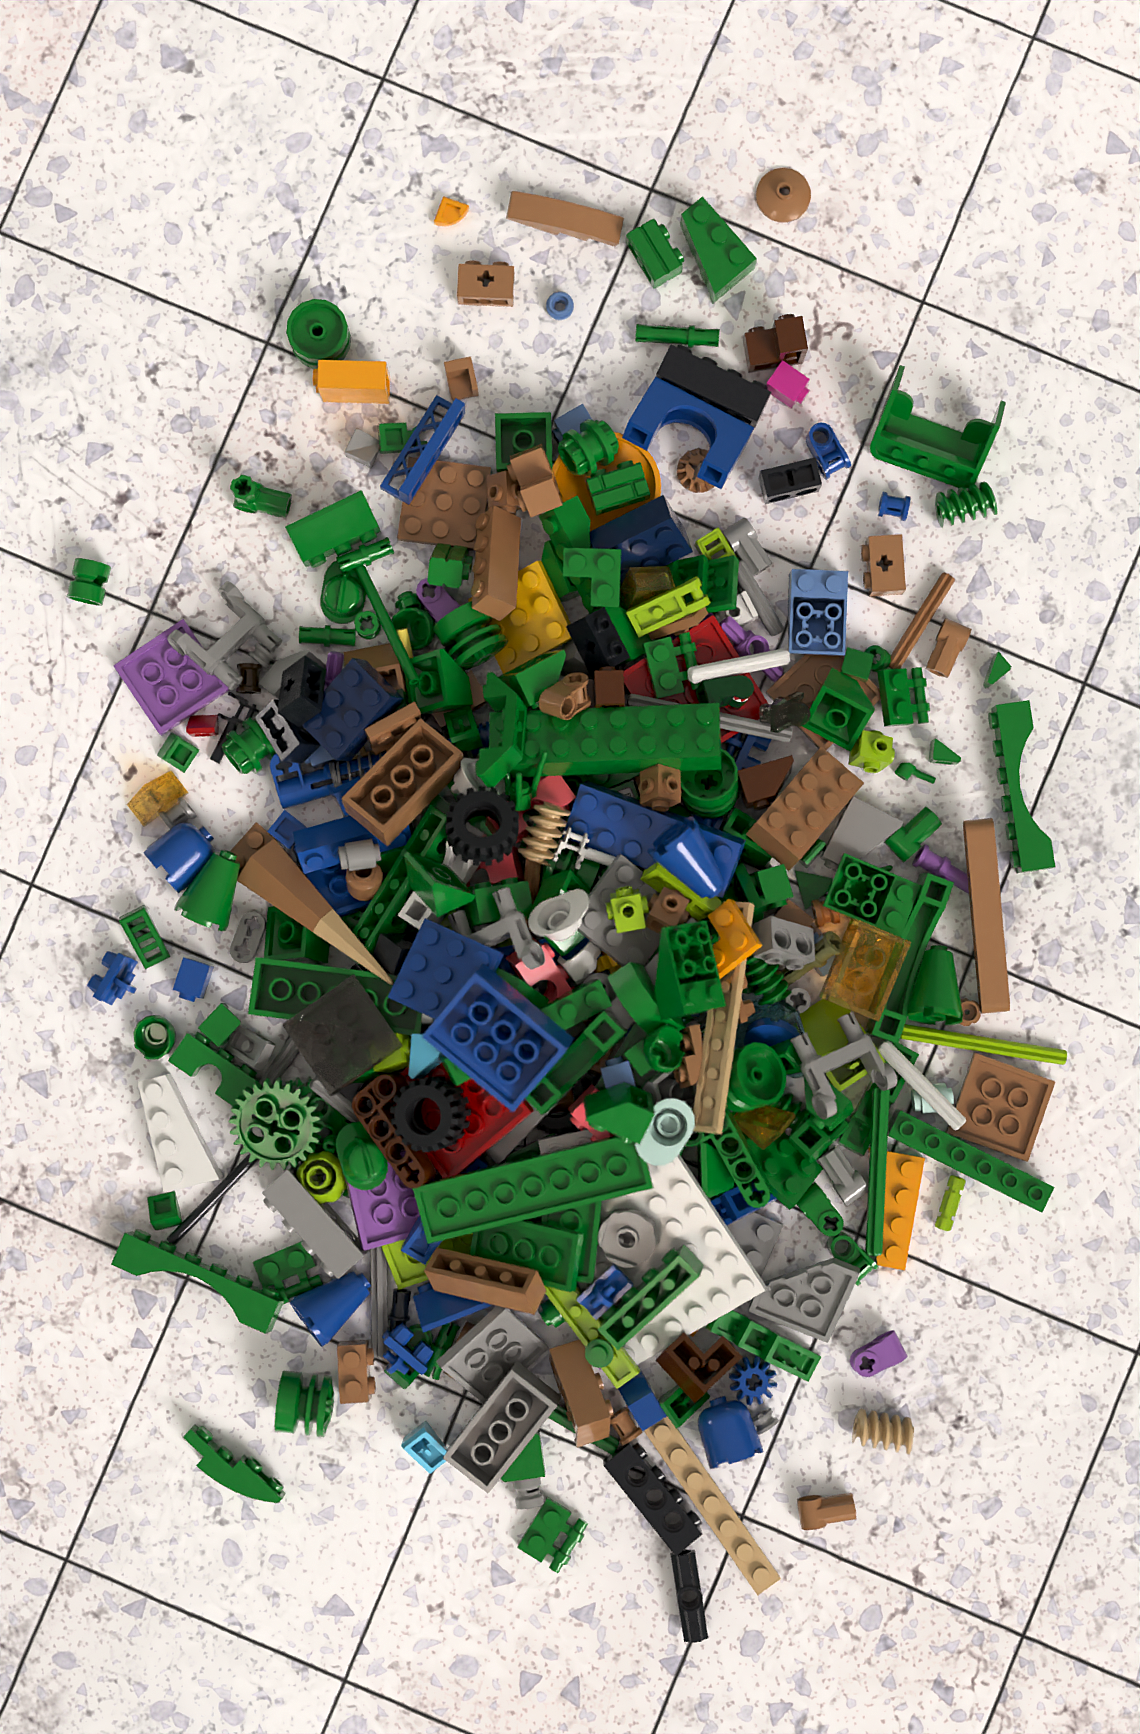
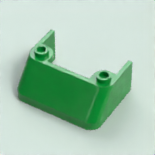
[870,365,1006,489]

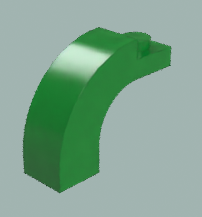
[607,962,694,1034]

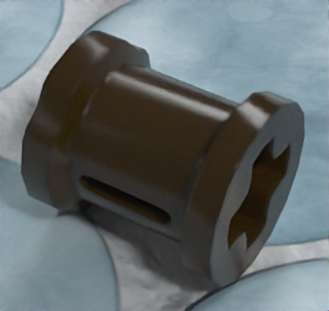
[236,663,262,694]

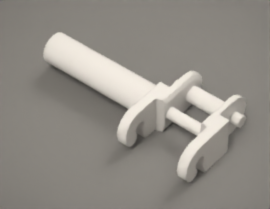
[552,827,616,869]

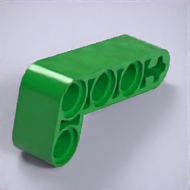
[685,1107,770,1208]

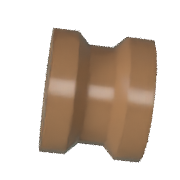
[811,900,840,928]

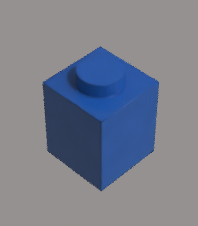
[172,957,214,1002]

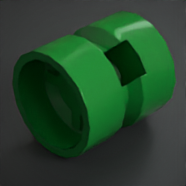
[66,558,111,606]

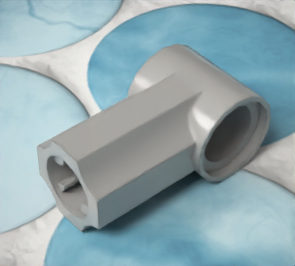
[722,517,772,576]
[818,1146,868,1206]

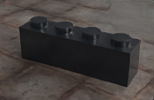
[656,344,771,428]

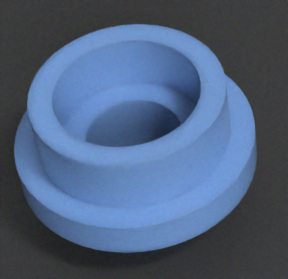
[546,292,574,320]

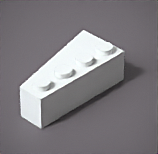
[138,1074,224,1193]

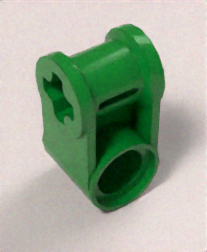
[796,1182,844,1236]
[827,1232,879,1286]

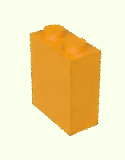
[313,360,390,404]

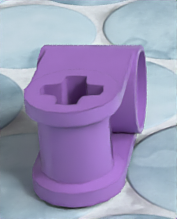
[416,578,460,623]
[850,1330,908,1377]

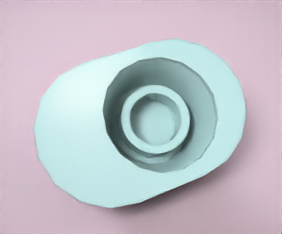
[636,1098,695,1166]

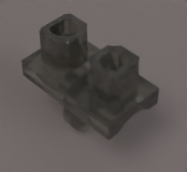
[759,692,811,733]

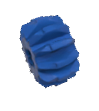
[729,1355,777,1405]

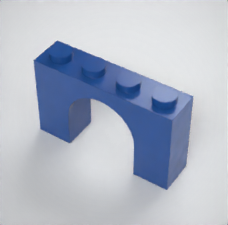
[622,376,754,489]

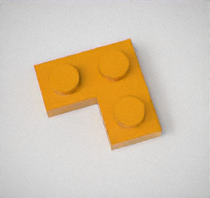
[708,899,763,979]

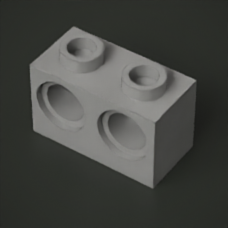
[752,916,815,970]

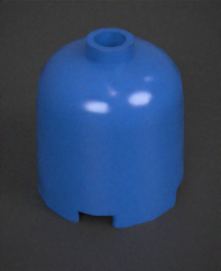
[143,822,215,893]
[697,1396,764,1469]

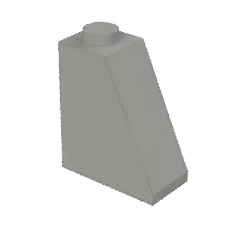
[820,796,903,872]

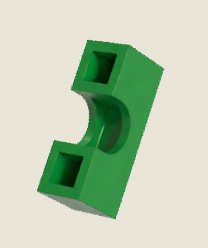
[168,1031,259,1106]

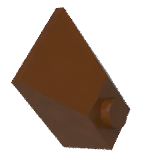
[738,755,794,810]

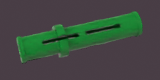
[635,324,720,348]

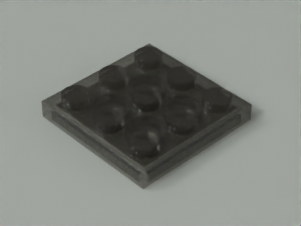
[282,974,403,1097]

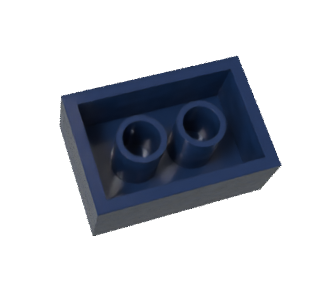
[589,495,693,588]
[302,658,404,761]

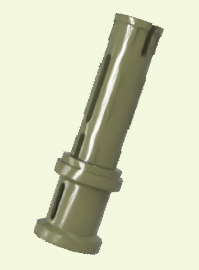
[782,931,844,987]

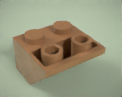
[344,643,407,692]

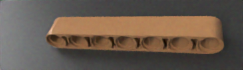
[963,818,1010,1014]

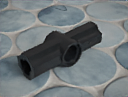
[670,1549,708,1643]

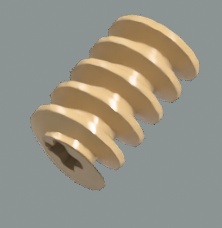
[517,801,571,866]
[852,1408,914,1455]

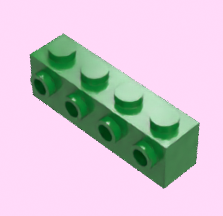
[598,1245,704,1350]

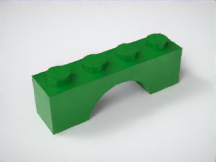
[525,1010,627,1115]

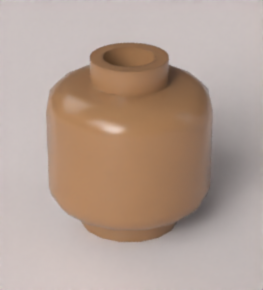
[346,863,383,901]

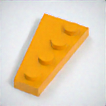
[868,1147,925,1270]

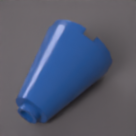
[647,816,724,899]
[289,1271,371,1347]

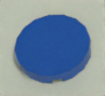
[744,1018,800,1047]

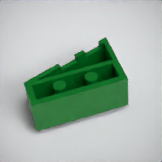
[680,196,757,304]

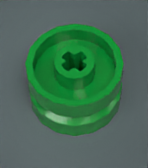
[286,299,351,369]
[726,1042,786,1113]

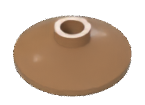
[756,168,811,223]

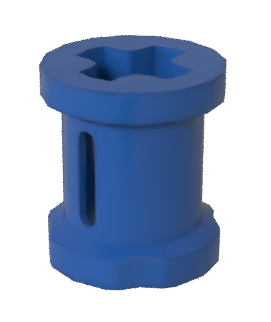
[878,491,911,521]

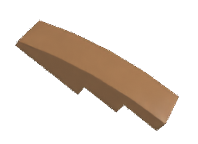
[506,191,624,247]

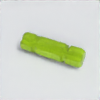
[935,1175,966,1231]

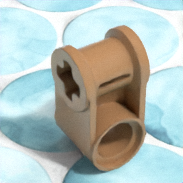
[539,673,591,720]

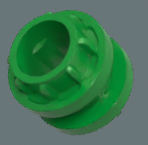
[558,419,619,477]
[222,718,277,774]

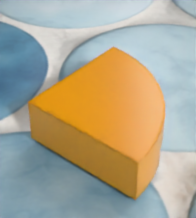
[434,196,469,226]

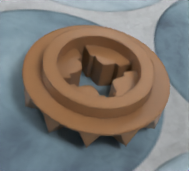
[677,448,715,493]

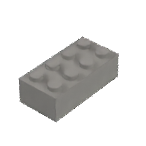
[262,1167,369,1279]
[443,1361,561,1494]

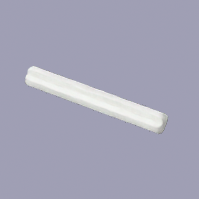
[687,648,790,684]
[878,1040,966,1130]

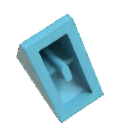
[409,1033,443,1079]
[401,1421,448,1474]

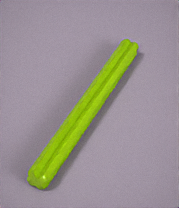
[900,1024,1067,1065]

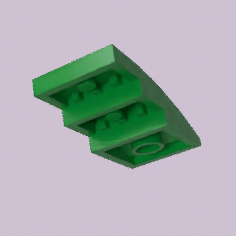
[620,555,739,613]

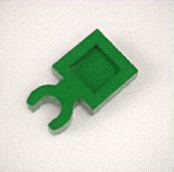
[377,423,428,454]

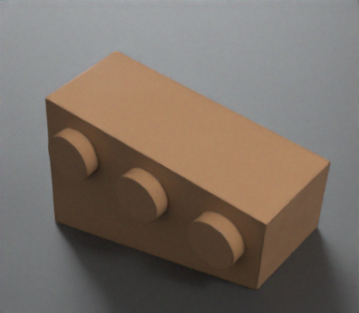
[549,1339,614,1448]

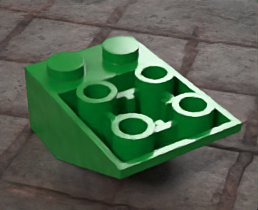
[822,853,921,938]
[654,921,726,1021]

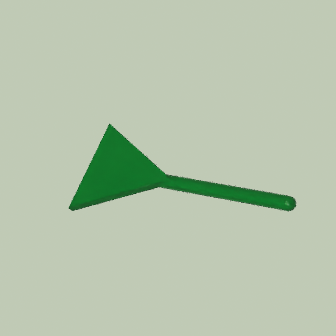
[795,865,893,911]

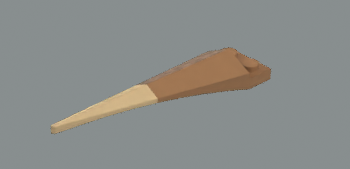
[230,822,394,985]

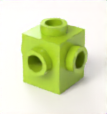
[848,730,895,773]
[606,886,649,933]

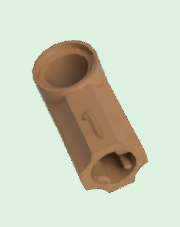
[925,618,972,678]
[797,1493,856,1530]

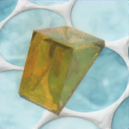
[620,566,675,611]
[127,771,189,827]
[733,1105,795,1150]

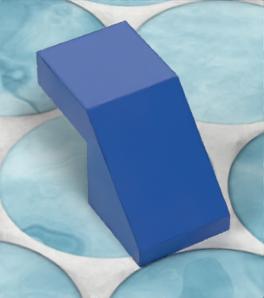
[618,1365,667,1431]

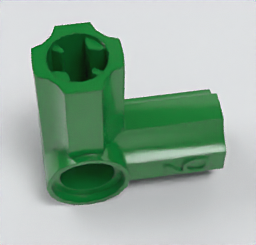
[230,474,292,518]

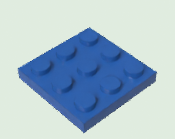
[388,918,504,1020]

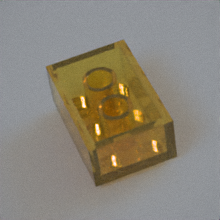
[819,918,911,1022]

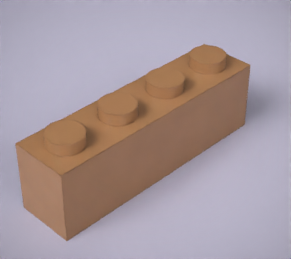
[471,505,521,621]
[424,1247,546,1315]

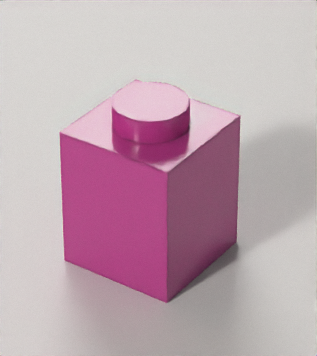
[766,360,810,409]

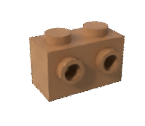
[337,1340,376,1404]

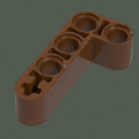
[352,1073,436,1189]

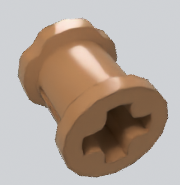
[610,1407,643,1445]

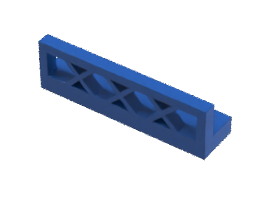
[380,395,465,505]

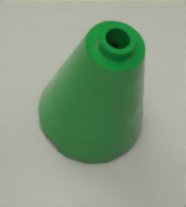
[174,849,240,931]
[908,945,963,1025]

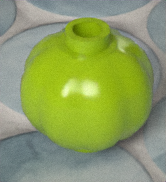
[296,1151,347,1204]

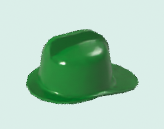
[320,560,366,624]
[336,1122,388,1190]

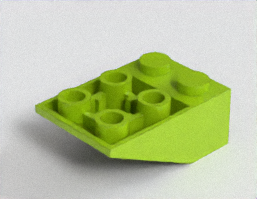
[788,990,886,1092]

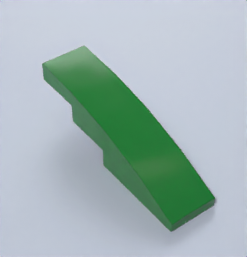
[837,1043,919,1157]
[706,1310,821,1382]

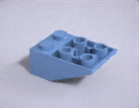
[788,569,848,656]

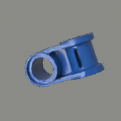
[806,422,851,480]

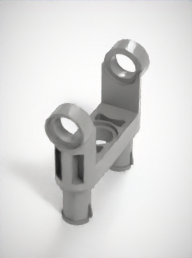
[167,581,283,691]
[448,888,545,970]
[790,1012,897,1119]

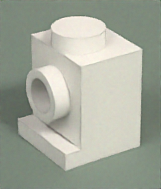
[714,590,758,627]

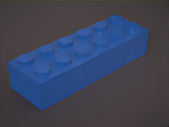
[562,780,746,898]

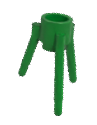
[498,740,548,811]

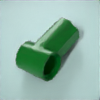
[884,807,942,863]

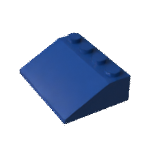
[422,963,574,1112]

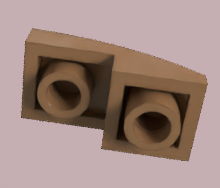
[673,1024,702,1089]

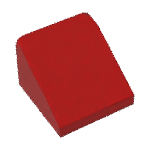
[186,715,219,737]

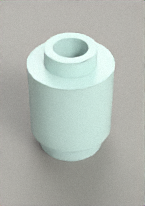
[911,1083,954,1114]

